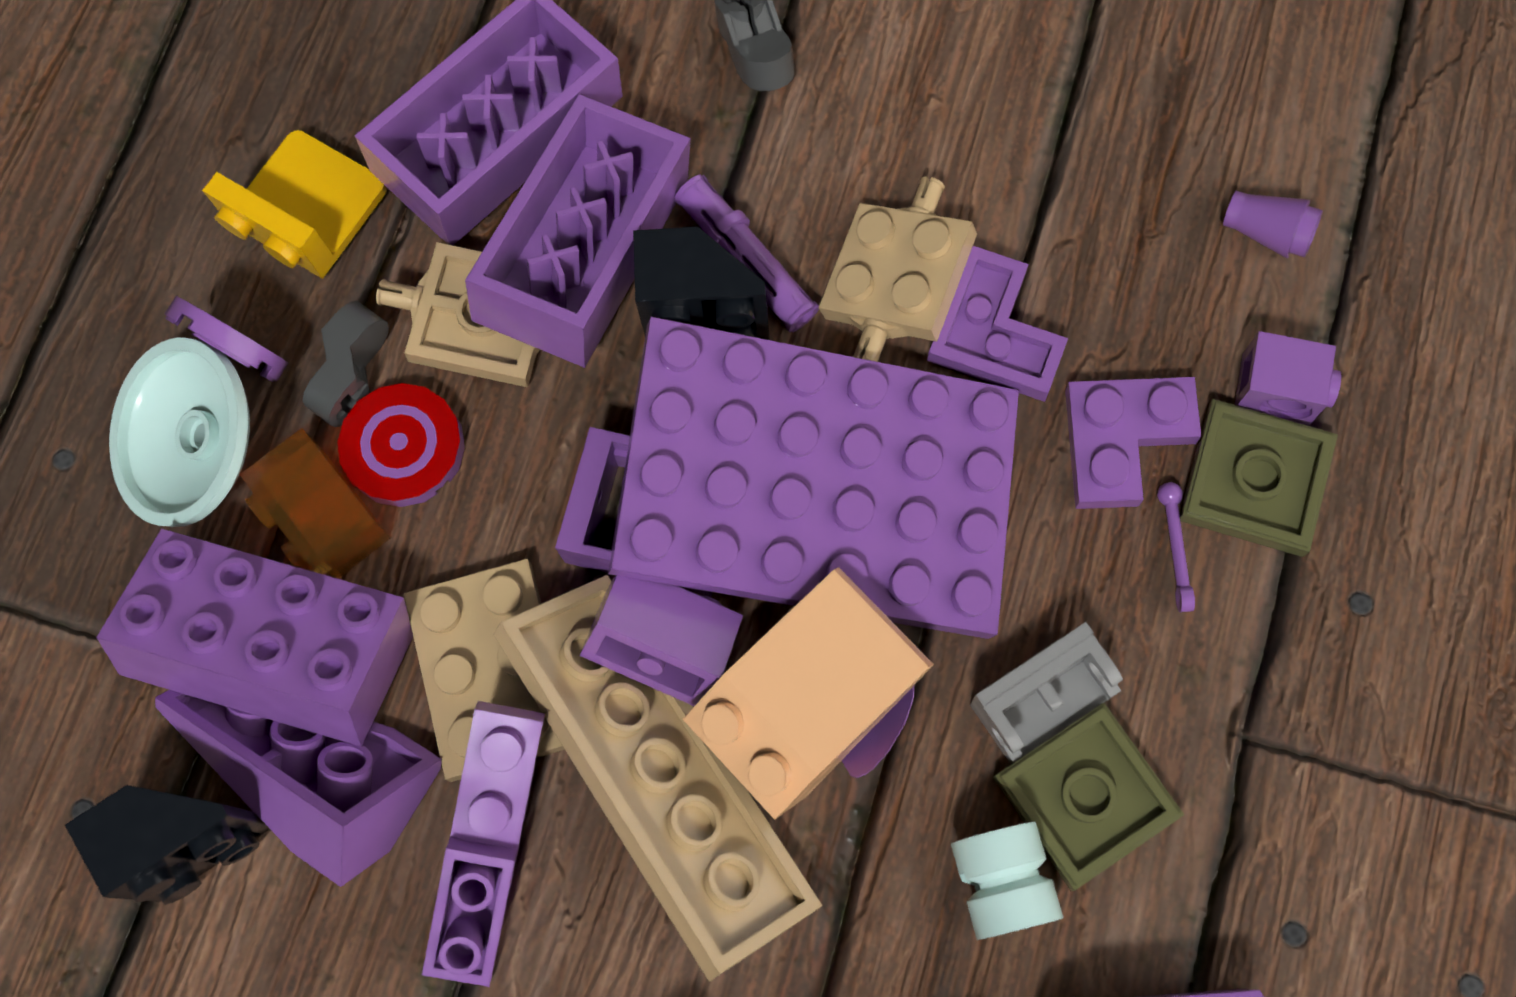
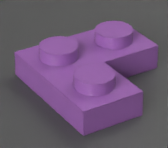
[927,246,1068,402]
[1065,377,1201,509]

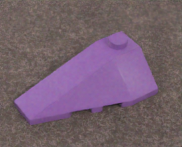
[155,690,442,887]

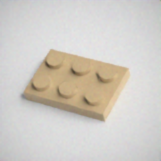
[404,559,565,782]

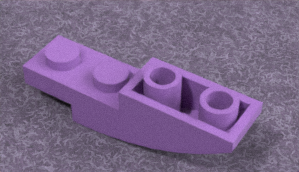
[422,701,545,987]

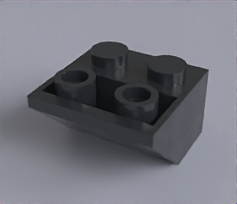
[633,227,770,340]
[65,785,270,904]

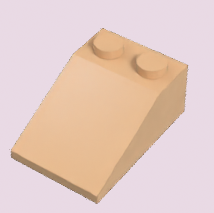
[683,567,934,820]

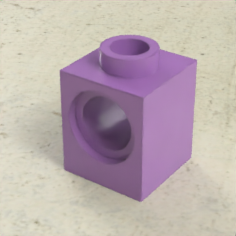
[1234,331,1341,426]

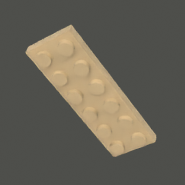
[493,575,823,982]

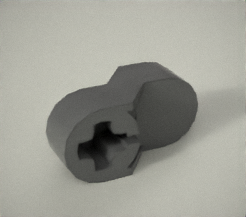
[714,0,795,91]
[303,301,389,427]

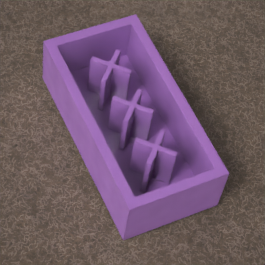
[355,0,622,246]
[465,94,690,368]
[96,529,413,747]

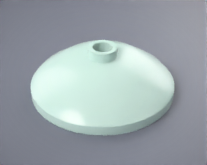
[109,337,250,527]

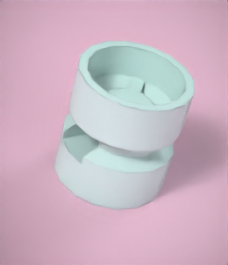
[951,821,1063,940]

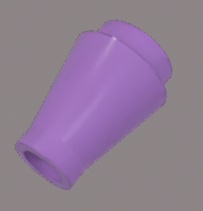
[1223,191,1323,259]

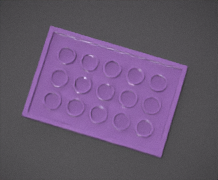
[608,317,1019,639]

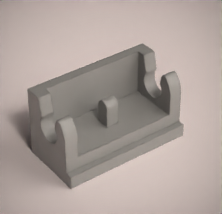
[970,622,1123,765]

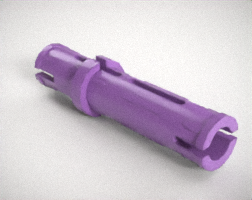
[675,174,819,332]

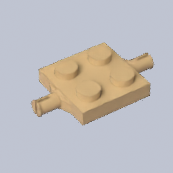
[819,176,977,362]
[376,242,540,387]

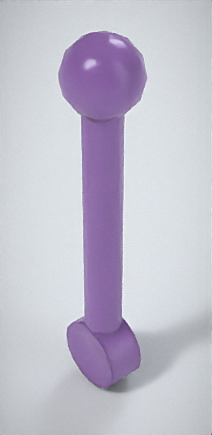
[1157,482,1195,612]

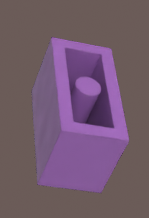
[579,575,743,706]

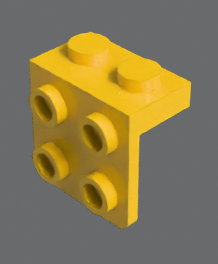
[202,130,387,279]

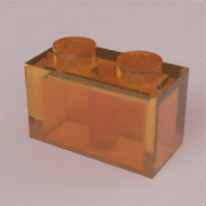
[239,428,391,579]

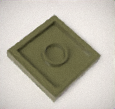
[1180,399,1338,557]
[993,703,1184,892]

